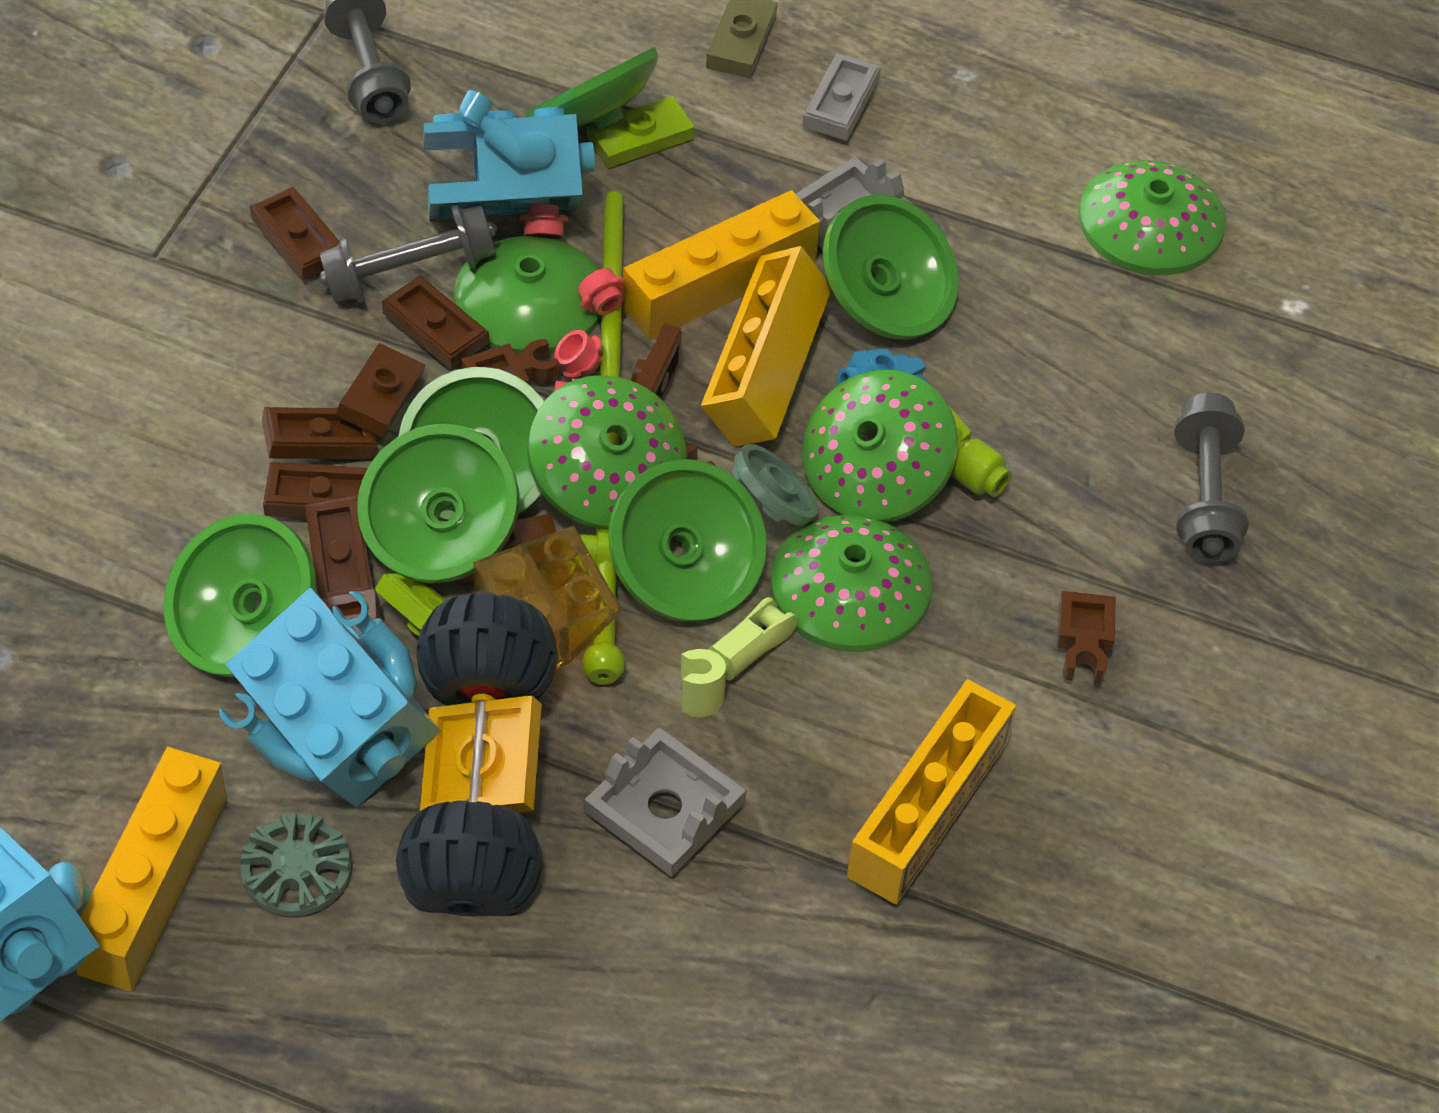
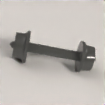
[323,0,411,124]
[318,204,498,304]
[1174,393,1249,563]

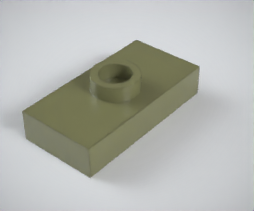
[706,0,777,79]

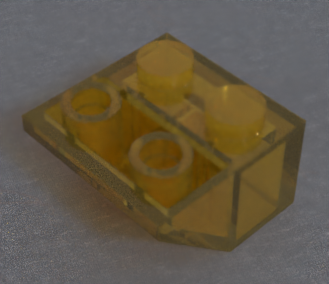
[473,526,620,668]

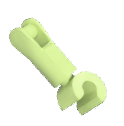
[681,597,798,718]

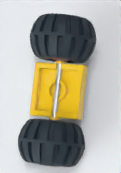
[396,593,558,917]

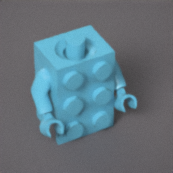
[423,90,595,219]
[219,587,441,808]
[0,827,100,1022]

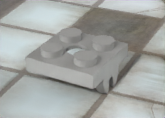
[796,157,912,250]
[584,727,746,877]

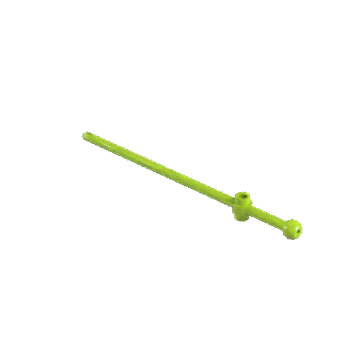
[577,190,626,685]

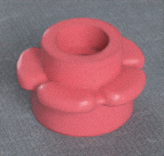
[519,204,569,239]
[578,268,625,315]
[554,330,602,379]

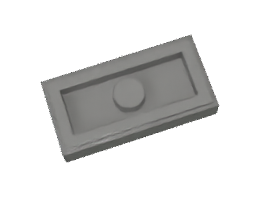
[802,53,881,141]

